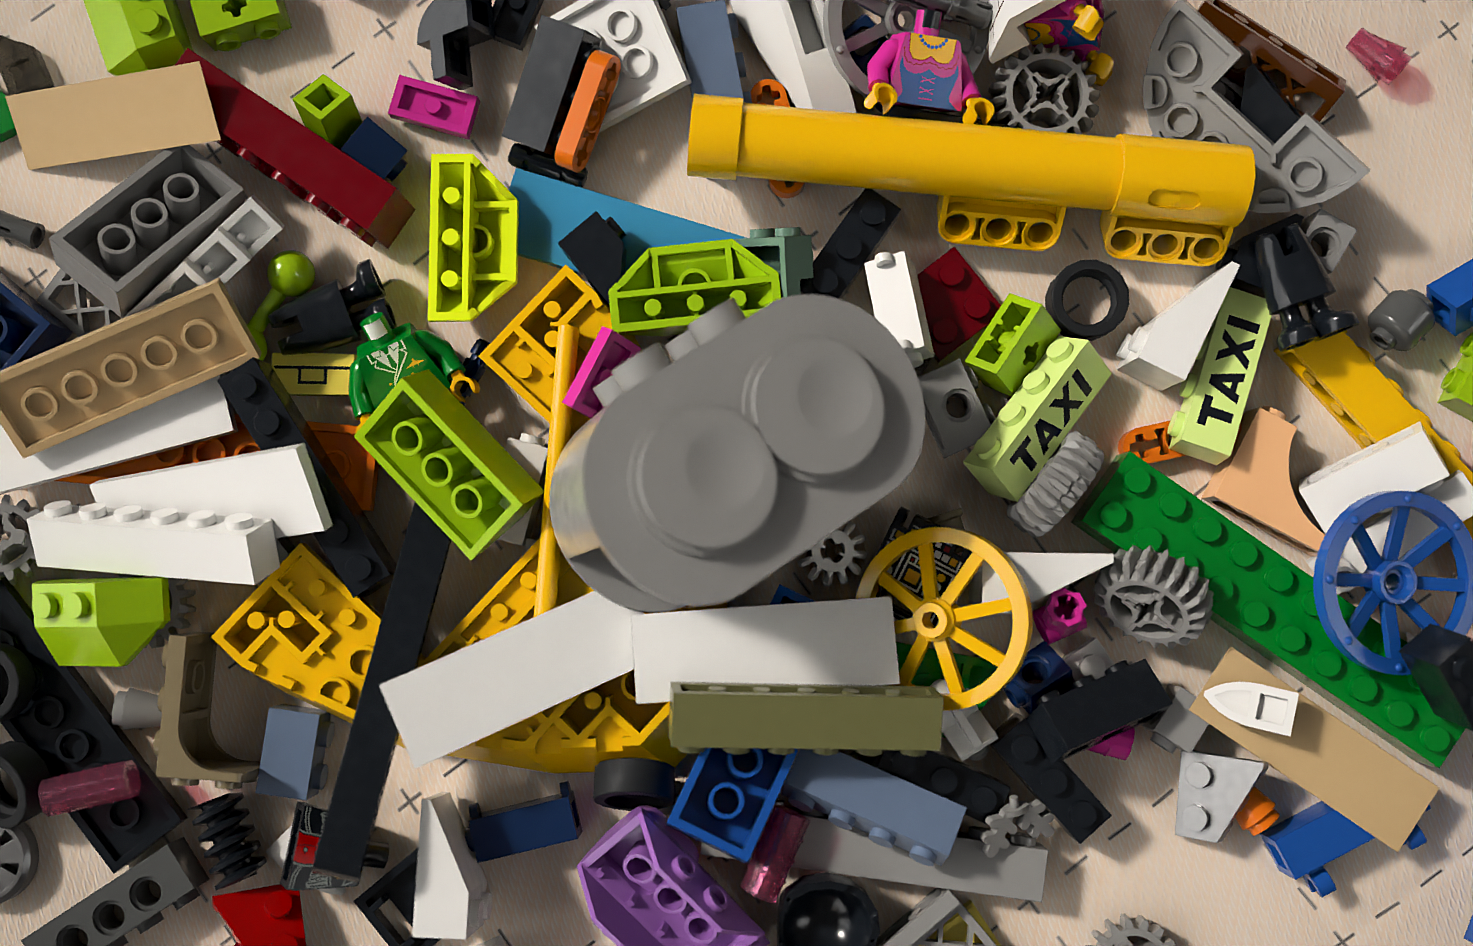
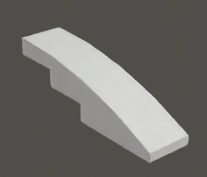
[124,194,285,318]

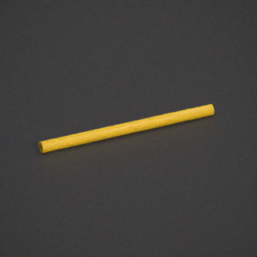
[534,325,580,617]

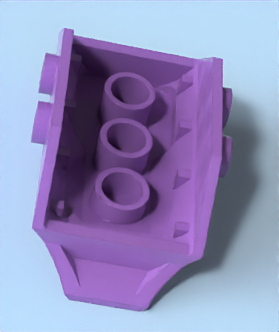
[577,805,770,946]

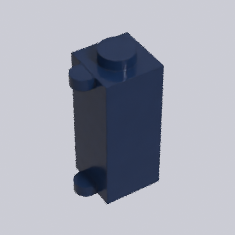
[465,781,582,863]

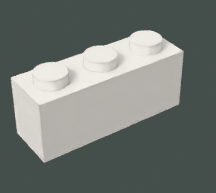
[1299,421,1450,534]

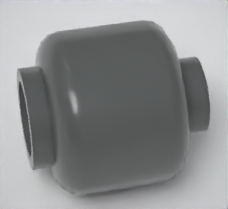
[1368,289,1435,351]

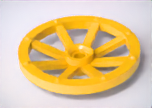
[856,527,1033,711]

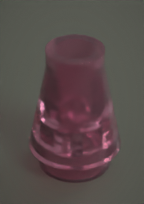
[1345,27,1412,85]

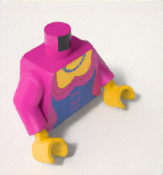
[1024,0,1114,86]
[864,9,994,125]

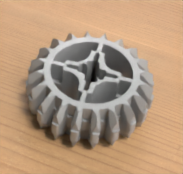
[988,43,1101,134]
[1007,431,1104,538]
[1093,545,1214,649]

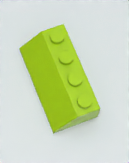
[353,369,544,561]

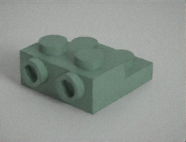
[733,227,813,298]

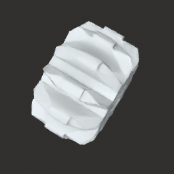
[798,521,867,586]

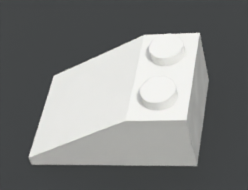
[1116,261,1240,391]
[969,552,1114,614]
[412,792,492,940]

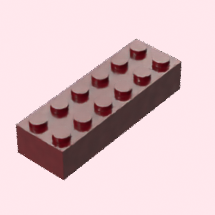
[175,48,416,249]

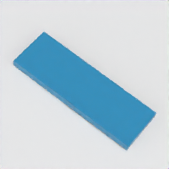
[509,168,746,275]

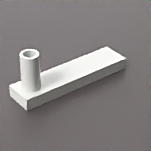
[1306,470,1473,594]

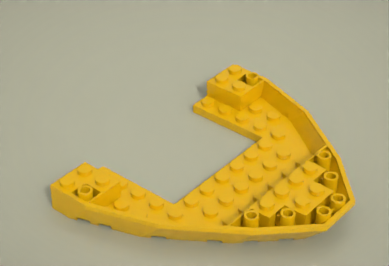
[211,265,727,774]

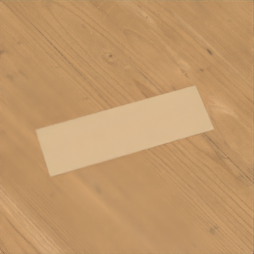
[5,61,221,170]
[1189,646,1439,852]

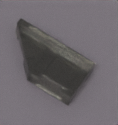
[0,35,55,95]

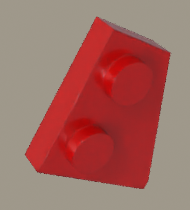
[212,884,306,946]

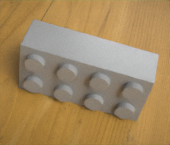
[49,145,245,318]

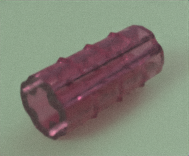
[38,760,141,817]
[740,804,811,903]

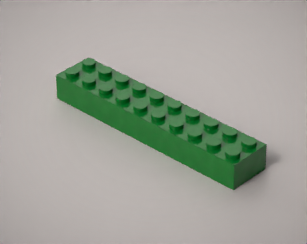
[1071,451,1466,768]

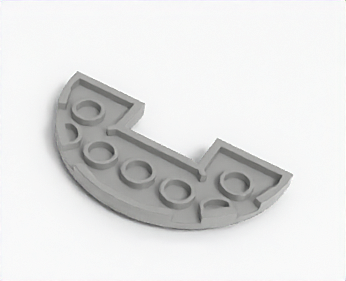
[1143,0,1371,213]

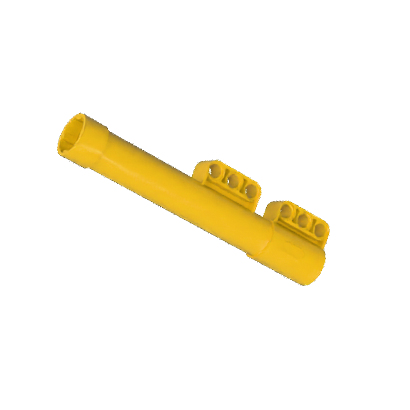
[687,94,1255,266]

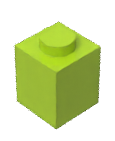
[293,74,362,149]

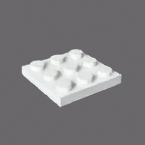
[535,0,692,133]

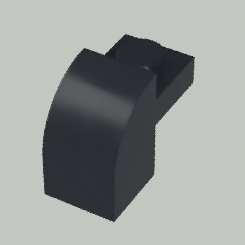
[417,0,495,91]

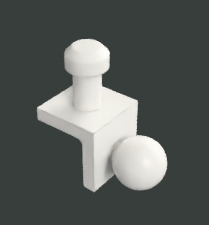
[930,678,999,762]

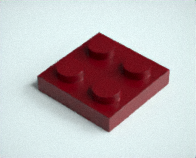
[917,247,1001,363]

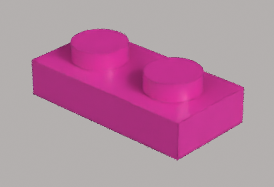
[388,75,481,140]
[562,326,641,419]

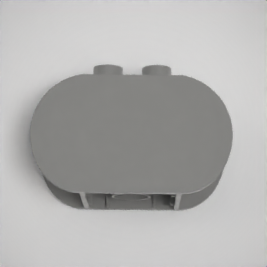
[549,294,925,613]

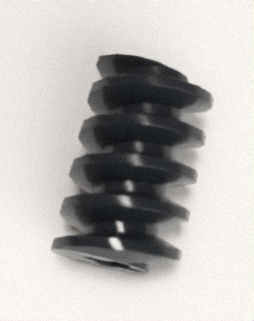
[188,792,267,890]

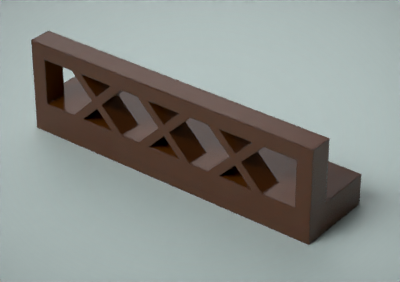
[1197,0,1346,122]

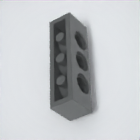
[21,837,210,946]

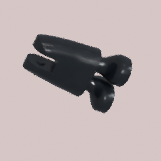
[1254,223,1360,352]
[268,259,397,355]

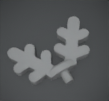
[979,795,1054,858]

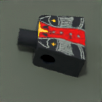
[280,801,389,891]

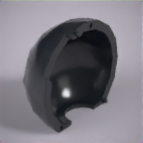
[777,872,880,946]

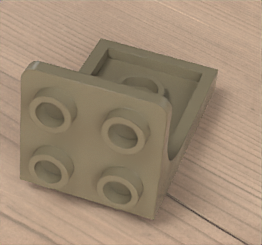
[153,632,260,789]

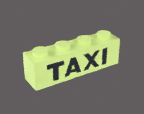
[1167,287,1272,465]
[963,336,1112,502]

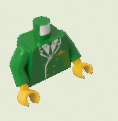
[348,312,480,433]

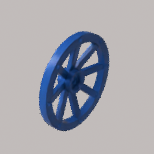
[1313,491,1473,675]

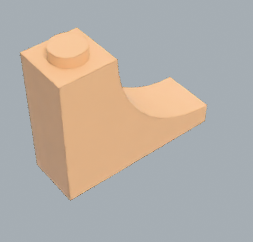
[1201,406,1325,557]

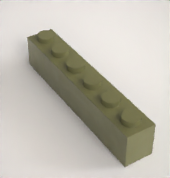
[669,682,944,756]

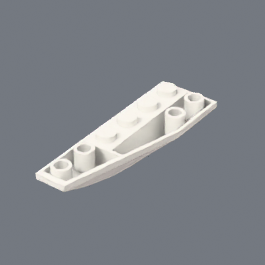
[729,0,857,113]

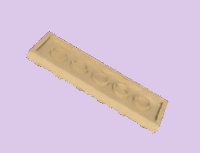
[0,277,262,459]

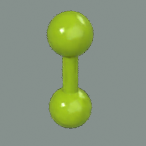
[246,250,315,361]

